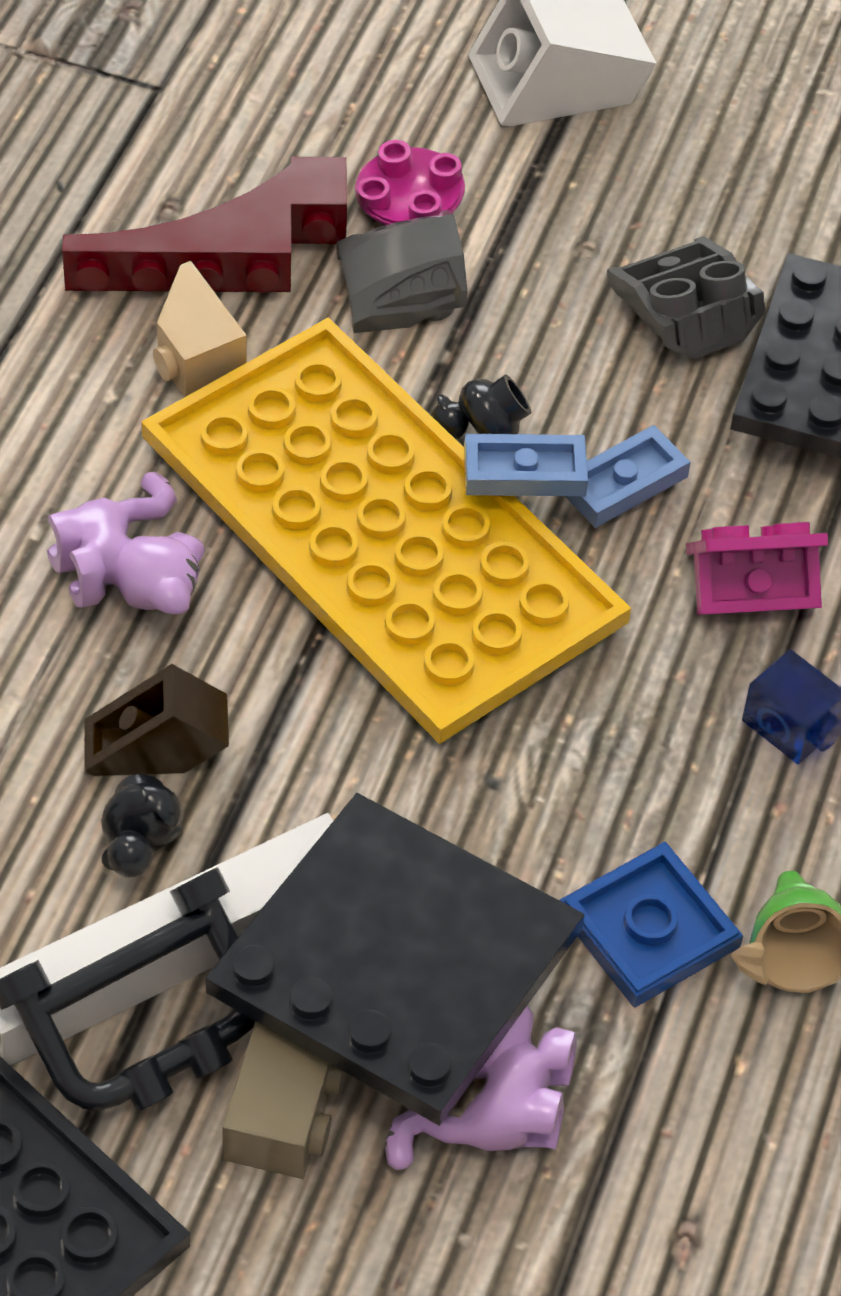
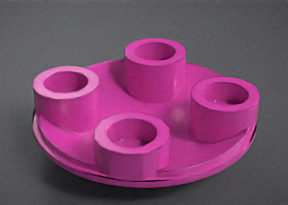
[355,140,465,225]

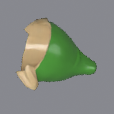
[730,871,841,993]

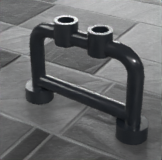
[0,867,255,1111]

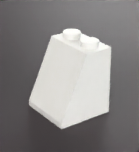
[468,0,657,127]

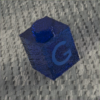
[742,649,841,765]

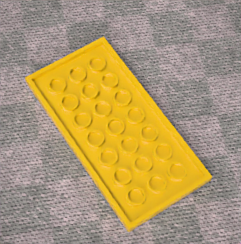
[141,317,631,744]

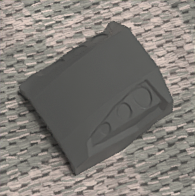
[336,210,468,333]
[607,236,765,359]

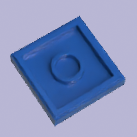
[559,841,743,1008]

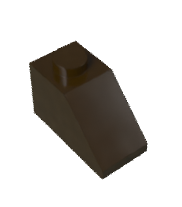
[84,664,229,776]

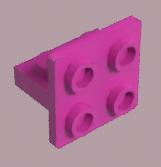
[686,522,828,615]

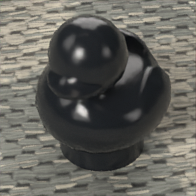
[430,374,532,440]
[101,774,184,878]

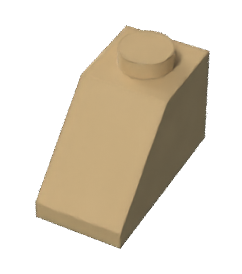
[153,261,247,397]

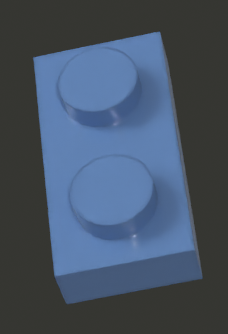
[565,425,691,528]
[464,434,588,496]

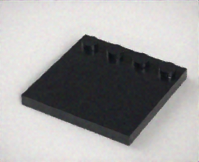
[205,793,585,1126]
[0,1056,191,1296]

